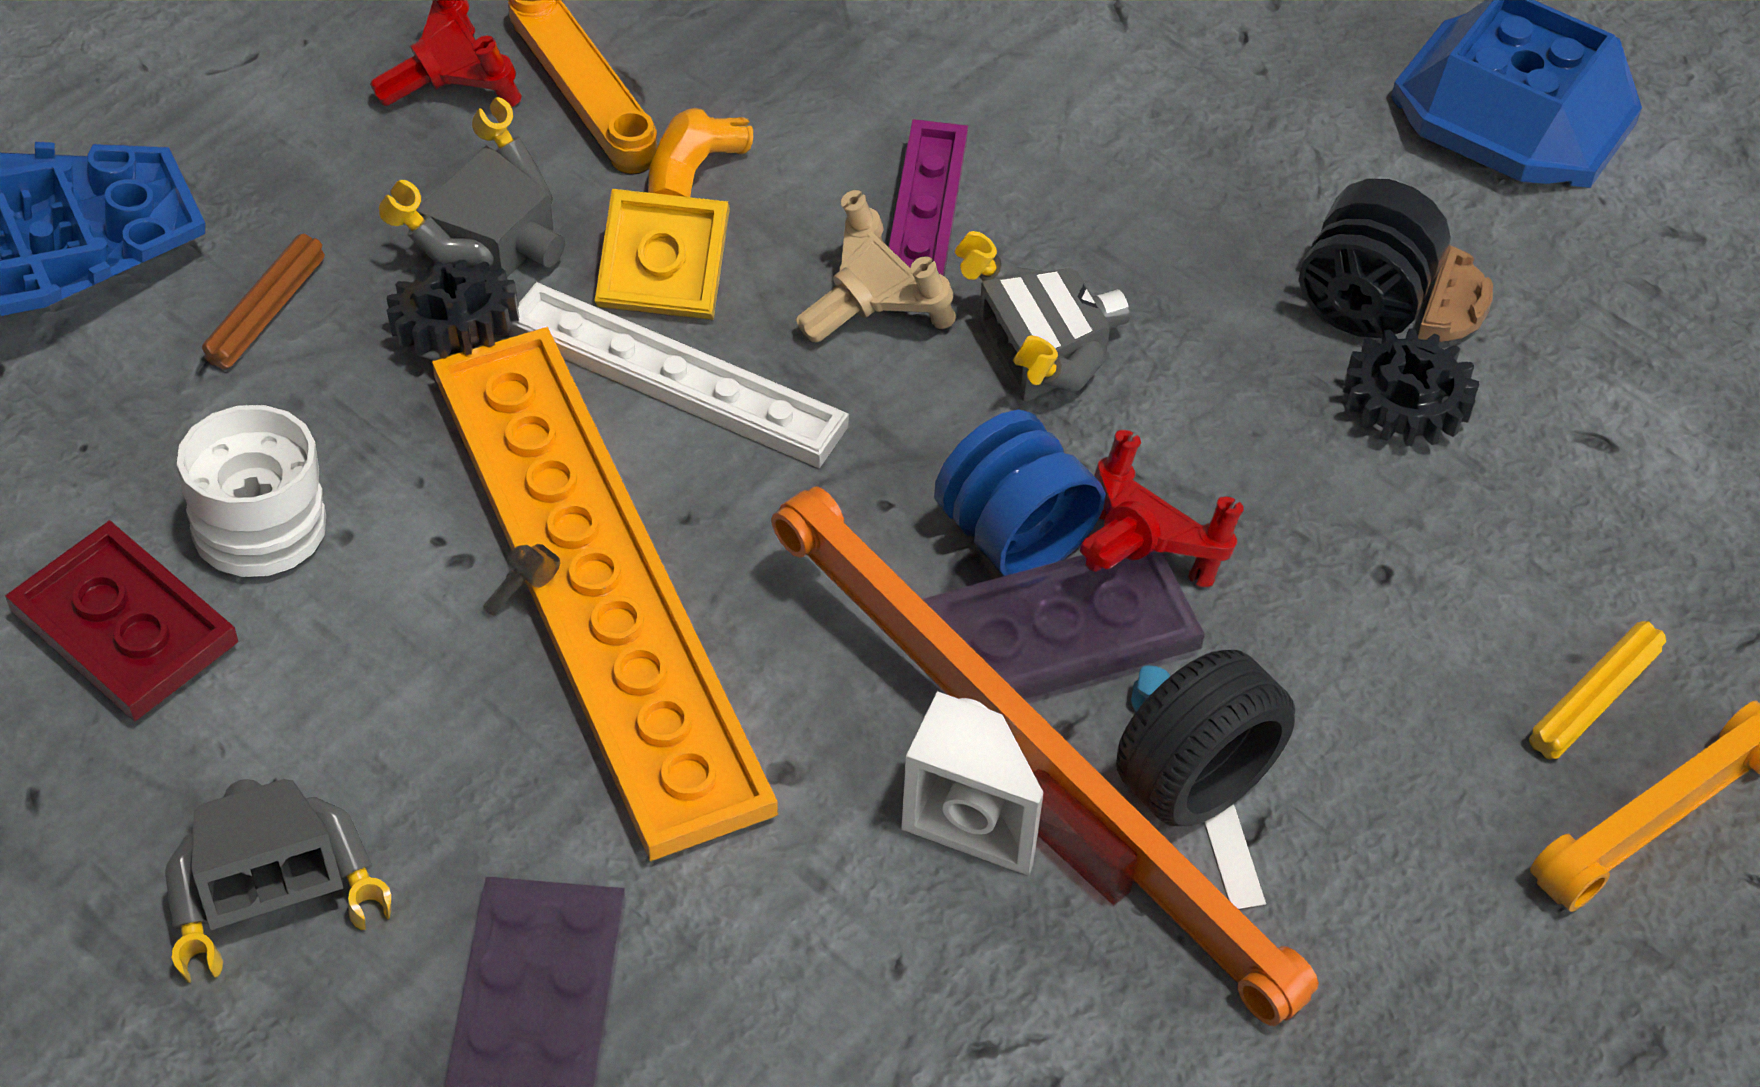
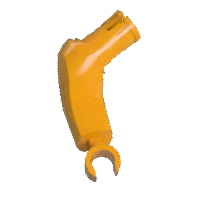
[648,108,754,197]

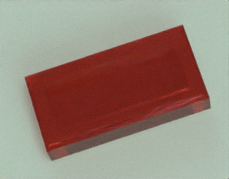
[1033,768,1137,906]

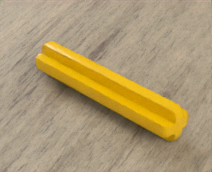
[1529,621,1666,760]

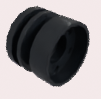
[1298,178,1451,338]

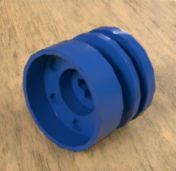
[934,409,1106,582]

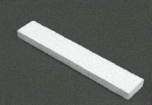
[509,282,849,469]

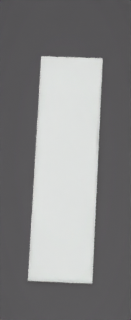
[1205,804,1266,909]

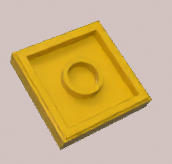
[595,189,730,320]

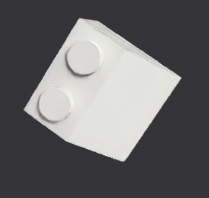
[901,691,1043,876]

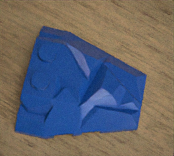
[0,142,205,316]

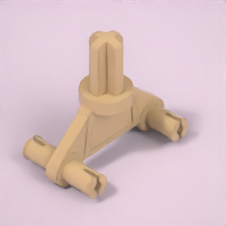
[796,190,956,343]

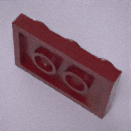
[5,520,239,722]

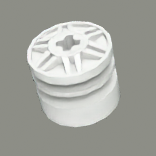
[177,405,326,577]

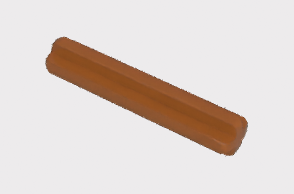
[202,233,325,370]

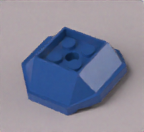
[1391,0,1642,188]

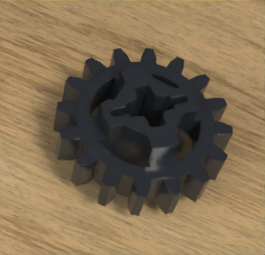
[386,260,520,358]
[1343,328,1479,446]

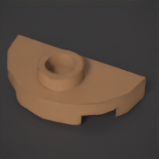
[1418,245,1493,342]

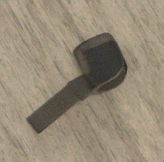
[483,544,560,616]

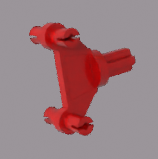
[370,0,522,108]
[1080,430,1244,587]

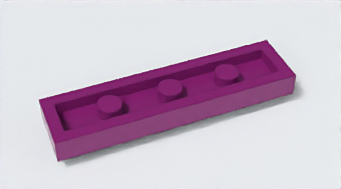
[889,119,968,277]

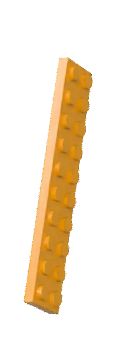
[432,327,778,861]

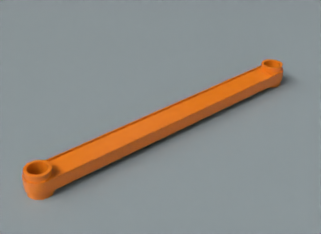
[771,486,1319,1026]

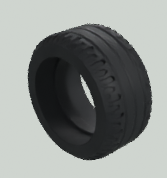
[1116,650,1295,826]

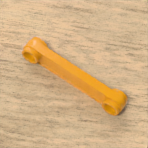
[508,0,658,174]
[1530,700,1760,912]

